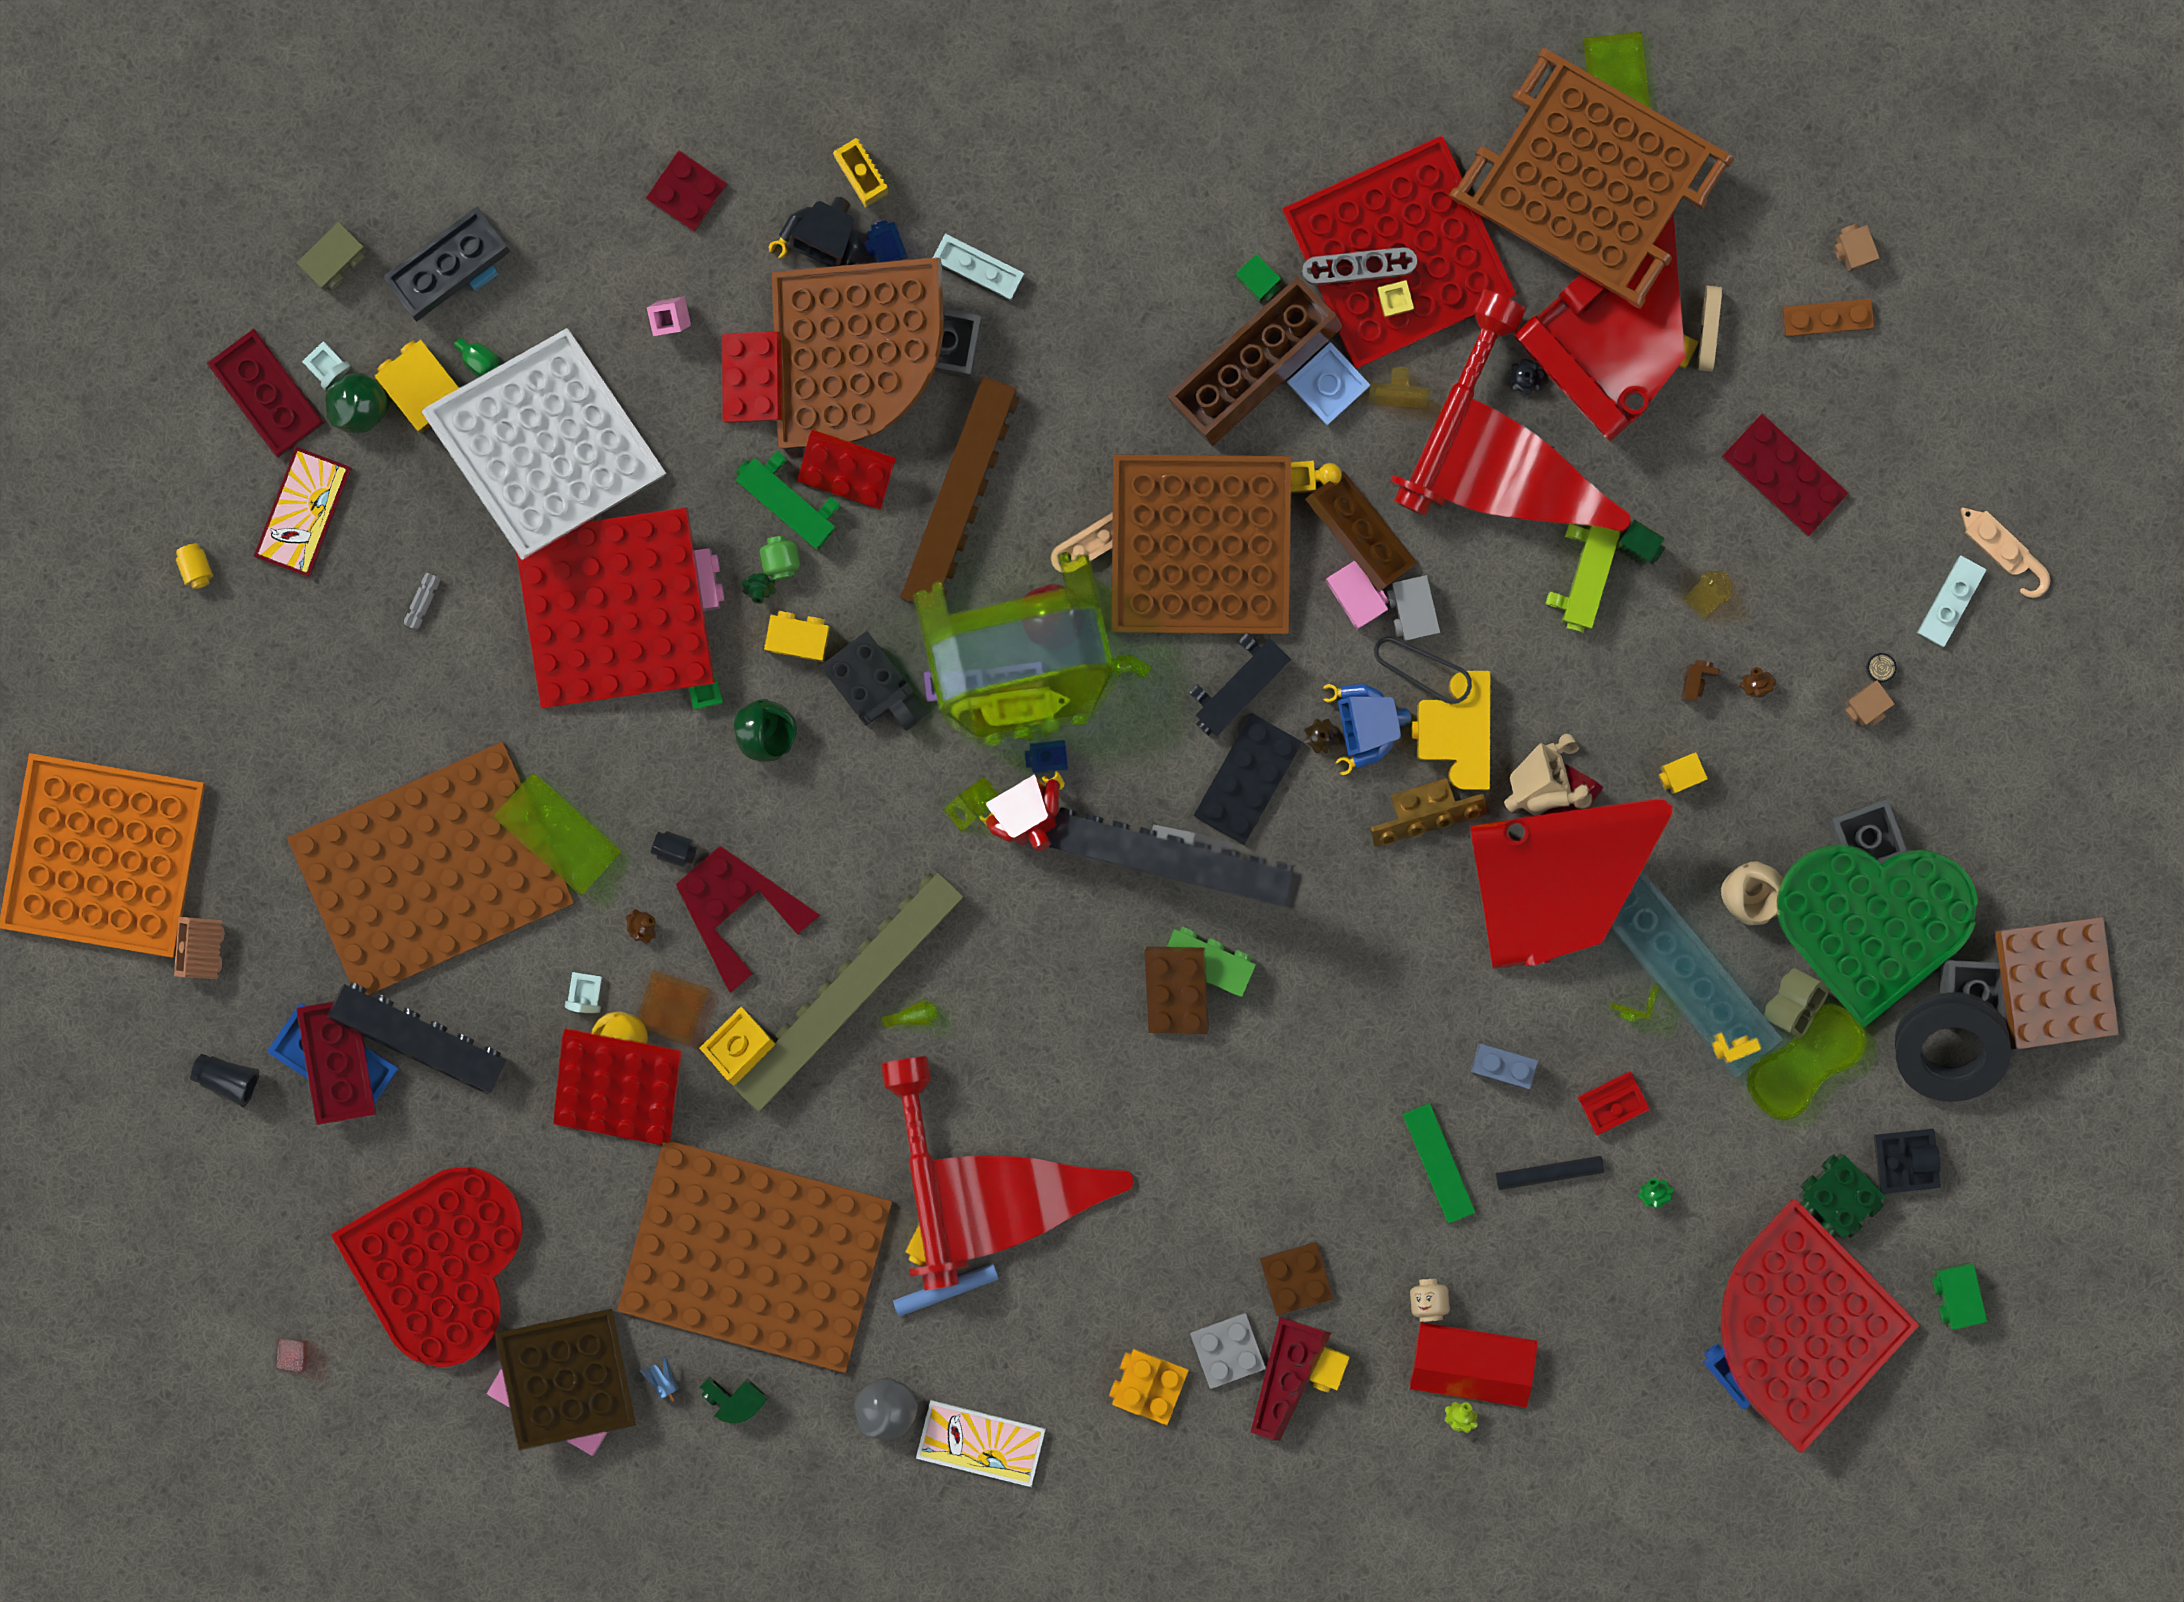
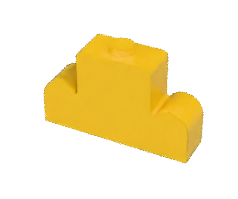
[1412,671,1490,790]

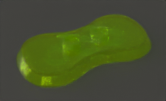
[1747,1004,1867,1120]

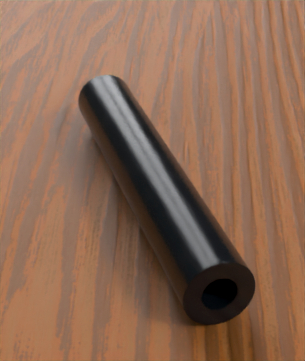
[1496,1156,1604,1190]

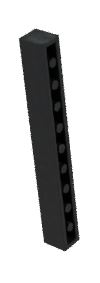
[1046,807,1303,910]

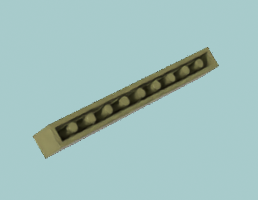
[733,873,964,1112]

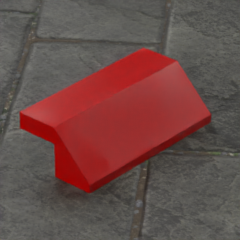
[1409,1322,1538,1408]

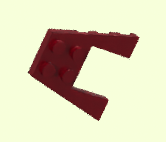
[675,846,820,993]

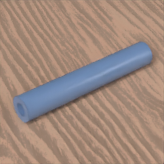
[893,1263,999,1317]

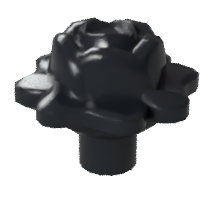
[1508,359,1544,395]

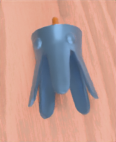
[639,1357,679,1402]

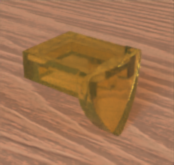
[1683,571,1732,619]

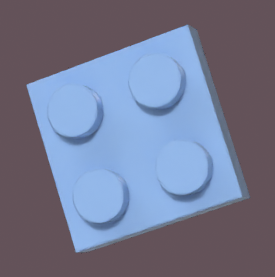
[1287,342,1370,426]

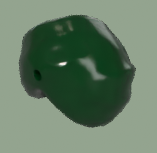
[325,373,389,434]
[734,698,797,762]

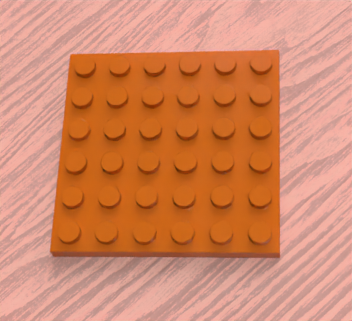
[0,753,206,958]

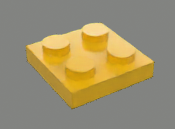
[700,1007,776,1086]

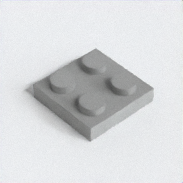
[1190,1313,1266,1389]

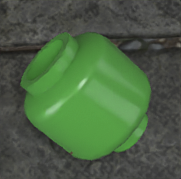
[759,536,800,580]

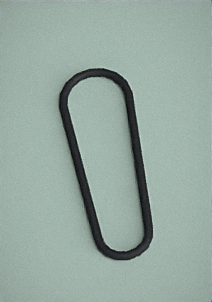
[1374,637,1472,704]

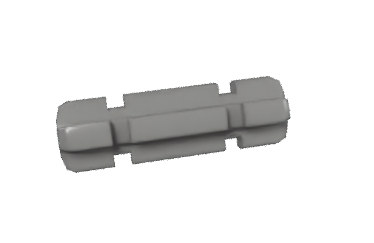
[404,573,440,630]

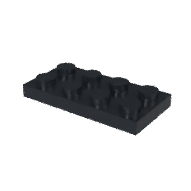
[383,207,511,322]
[1193,713,1303,845]

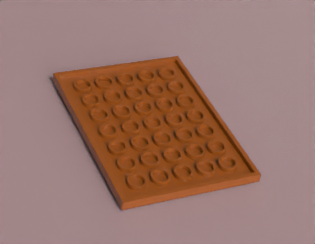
[287,741,575,995]
[617,1141,892,1373]

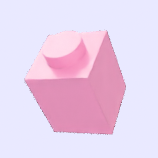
[647,296,691,336]

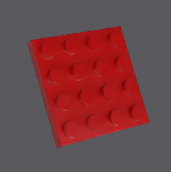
[553,1028,682,1145]

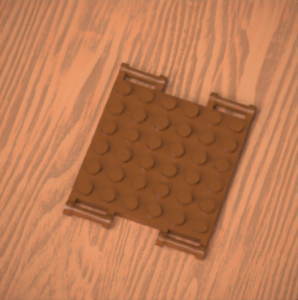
[1449,48,1734,309]

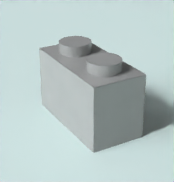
[1387,575,1440,642]

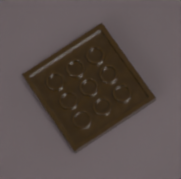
[495,1309,636,1451]

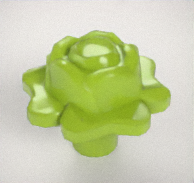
[1445,1402,1478,1433]

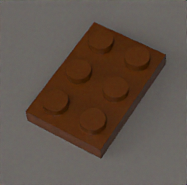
[1145,946,1209,1034]

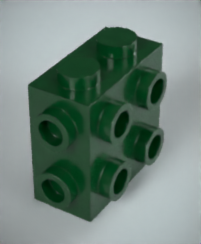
[1799,1153,1886,1239]

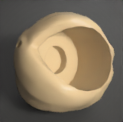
[1721,861,1783,925]

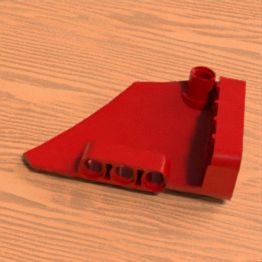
[1514,213,1685,442]

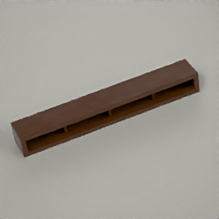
[901,376,1020,611]

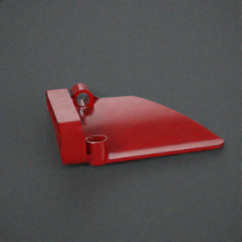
[1470,798,1673,969]

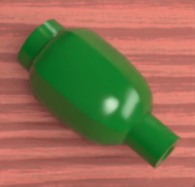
[454,338,500,378]

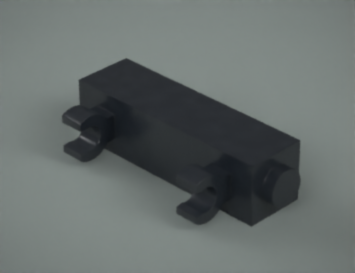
[1189,633,1291,737]

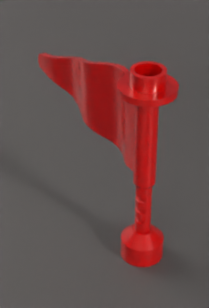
[1389,290,1631,532]
[881,1056,1133,1291]

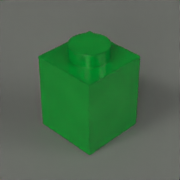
[1235,253,1281,303]

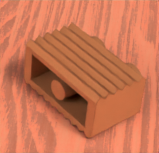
[174,917,225,979]

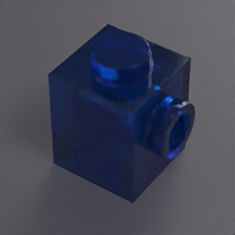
[864,220,908,263]
[1025,740,1068,774]

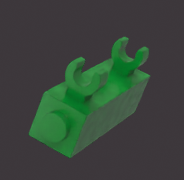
[735,450,841,551]

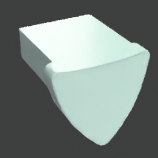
[302,341,351,390]
[565,972,602,1013]

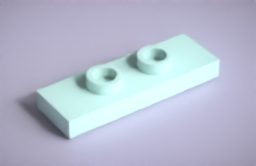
[1917,555,1986,648]

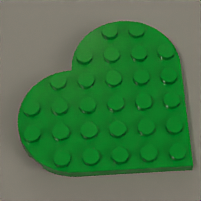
[1776,845,1978,1028]

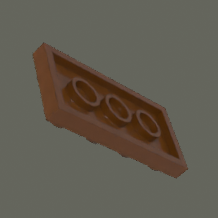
[1306,471,1417,592]

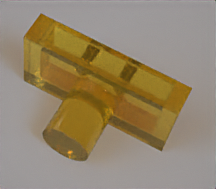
[1368,367,1430,410]

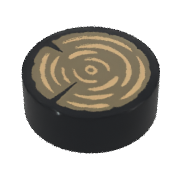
[1866,653,1897,683]

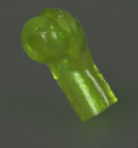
[1106,654,1152,679]

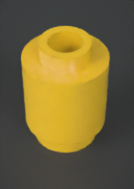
[176,543,213,589]

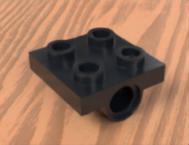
[1874,1128,1941,1194]

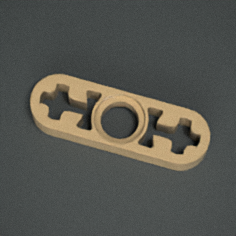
[1697,286,1722,372]

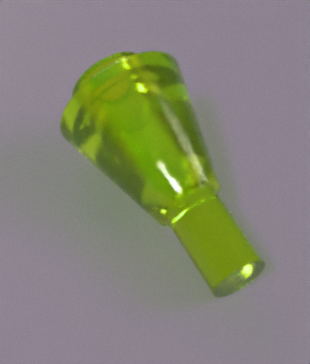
[882,997,938,1028]

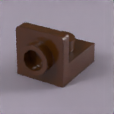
[1681,660,1720,702]

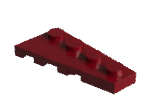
[1250,1317,1332,1441]

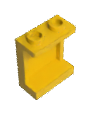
[375,339,459,434]

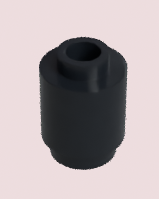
[651,831,697,868]

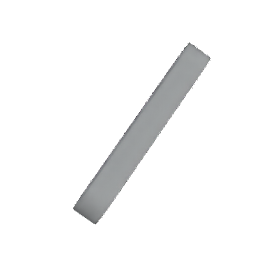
[1302,247,1417,285]

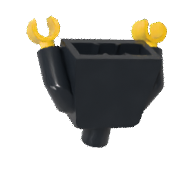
[769,197,861,267]

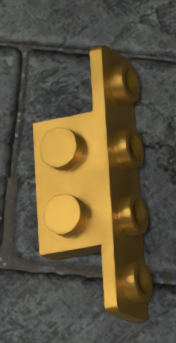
[1370,778,1487,847]

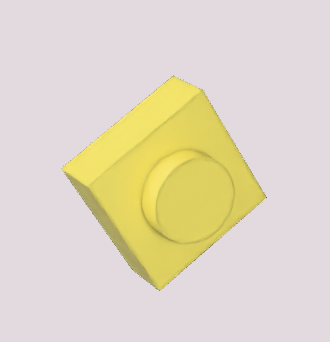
[1377,280,1414,317]

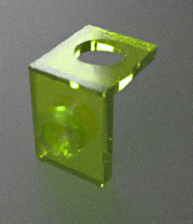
[943,777,999,832]
[1608,984,1659,1022]

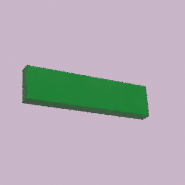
[1402,1103,1475,1224]

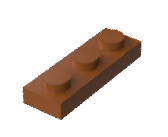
[1782,299,1874,337]

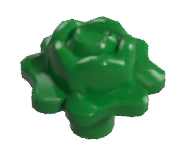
[1638,1178,1674,1208]

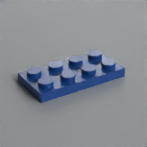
[267,1002,399,1118]

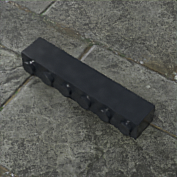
[326,982,506,1094]

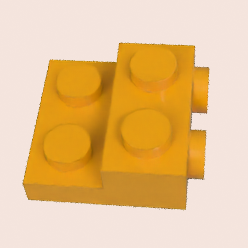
[1109,1348,1189,1425]

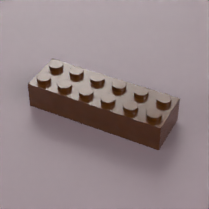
[1167,276,1343,447]

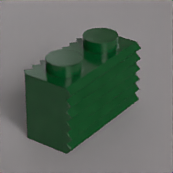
[1615,519,1666,566]

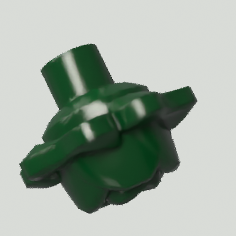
[742,573,776,604]

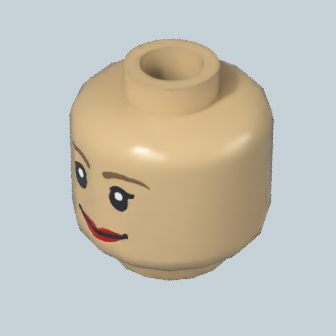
[1410,1279,1450,1322]

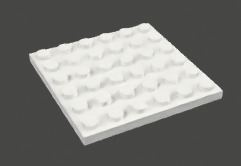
[422,328,666,560]

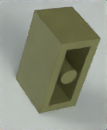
[297,222,367,292]

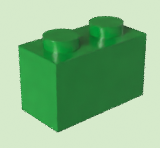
[1931,1262,1987,1330]

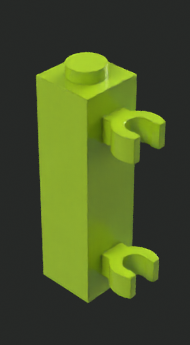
[1545,524,1621,633]

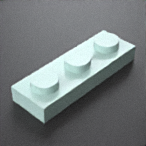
[933,234,1024,301]

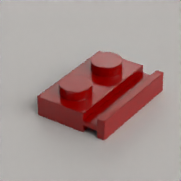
[1577,1071,1650,1136]

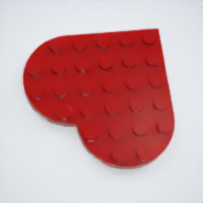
[330,1166,523,1367]

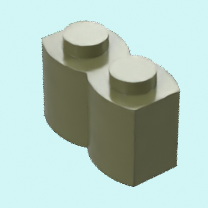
[1763,968,1829,1039]

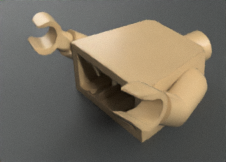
[1504,734,1592,816]

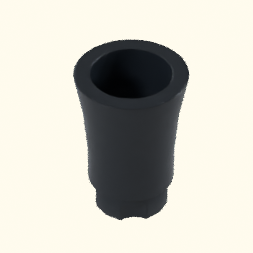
[190,1054,260,1107]

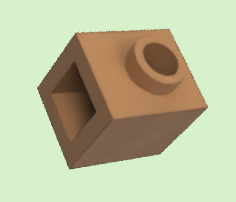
[1834,223,1879,272]
[1844,680,1894,727]

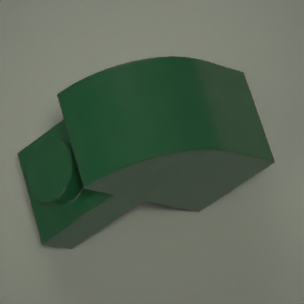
[700,1376,769,1423]

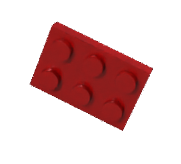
[722,331,782,423]
[797,429,896,510]

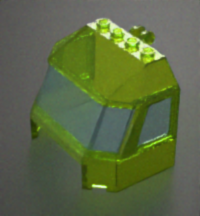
[913,554,1117,746]

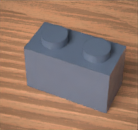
[1470,1043,1538,1089]

